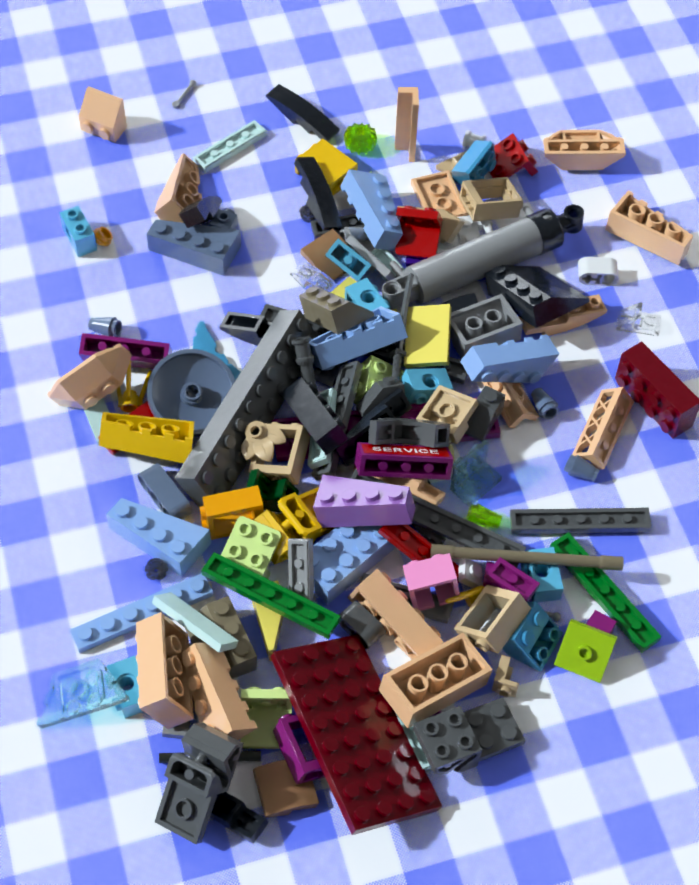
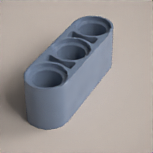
[137,463,193,519]

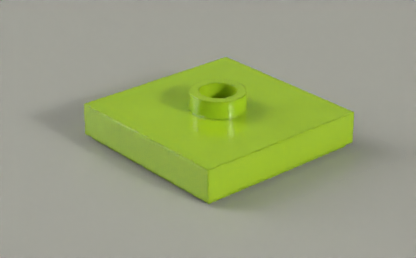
[554,619,617,683]

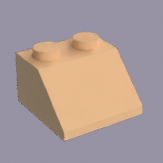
[79,86,127,143]

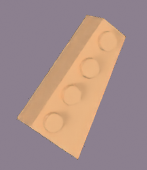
[605,190,693,265]
[181,642,258,740]

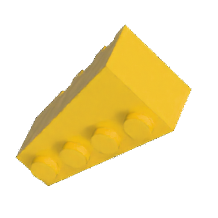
[99,412,194,463]

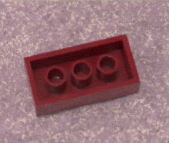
[615,341,699,439]

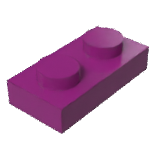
[485,557,540,602]

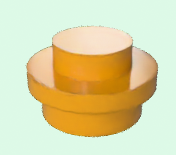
[93,226,113,246]

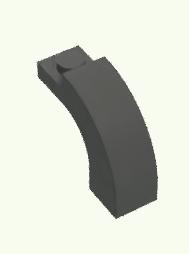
[368,418,450,448]

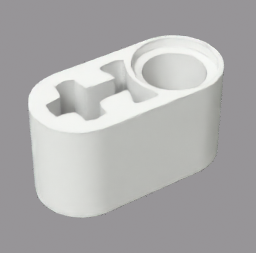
[578,257,619,286]

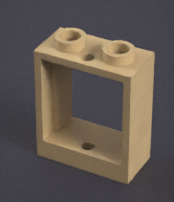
[459,177,523,221]
[248,422,311,485]
[454,585,532,654]

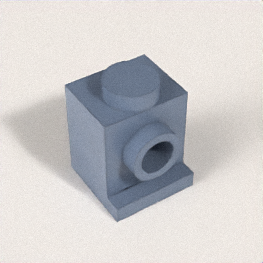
[208,208,238,229]

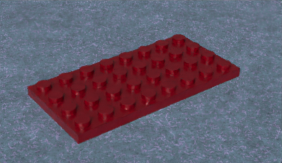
[270,634,442,835]

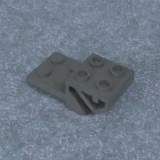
[413,697,526,775]
[154,722,244,845]

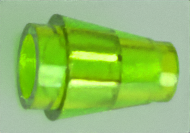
[466,503,502,529]

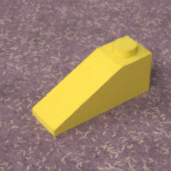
[251,580,284,661]

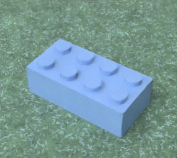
[313,526,396,605]

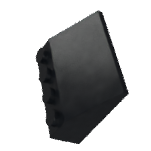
[485,265,590,328]

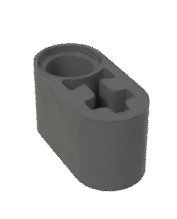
[339,601,386,649]

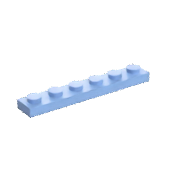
[69,573,214,654]

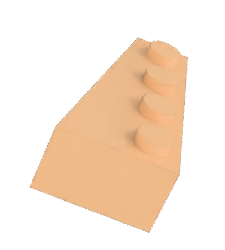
[347,568,444,660]

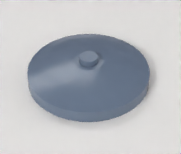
[147,349,235,437]

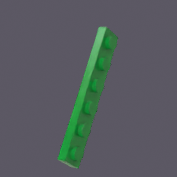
[550,532,662,653]
[201,552,341,639]

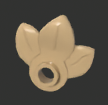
[241,421,286,462]

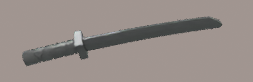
[389,273,414,380]

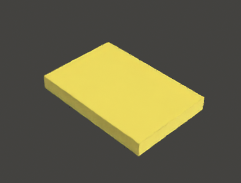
[404,304,451,368]

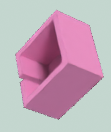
[402,553,461,611]

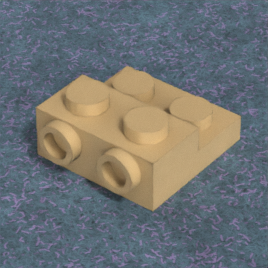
[416,385,479,444]

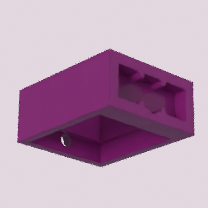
[273,714,325,785]

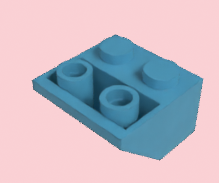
[451,140,497,185]
[502,602,563,671]

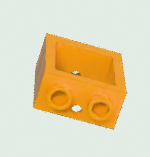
[199,485,264,540]

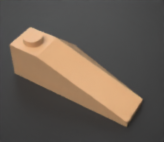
[154,153,202,225]

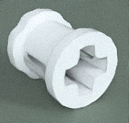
[462,129,487,147]

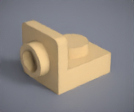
[492,654,519,697]

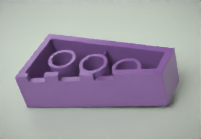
[313,475,416,528]

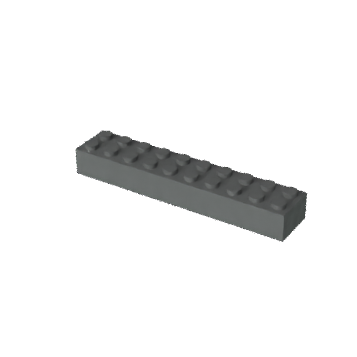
[174,309,318,507]

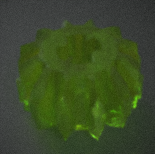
[344,122,377,155]

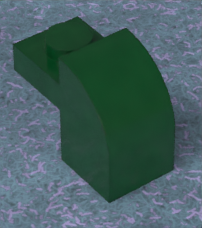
[246,469,299,512]

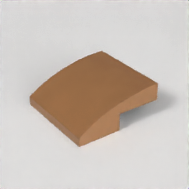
[300,229,348,285]
[252,756,319,818]

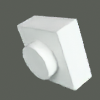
[458,559,482,588]

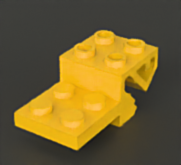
[254,487,335,565]

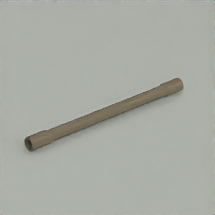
[431,544,624,571]

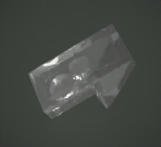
[616,302,661,337]

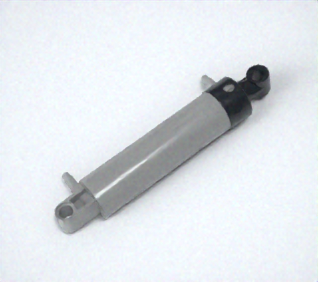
[382,204,584,309]

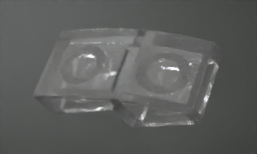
[290,262,338,292]

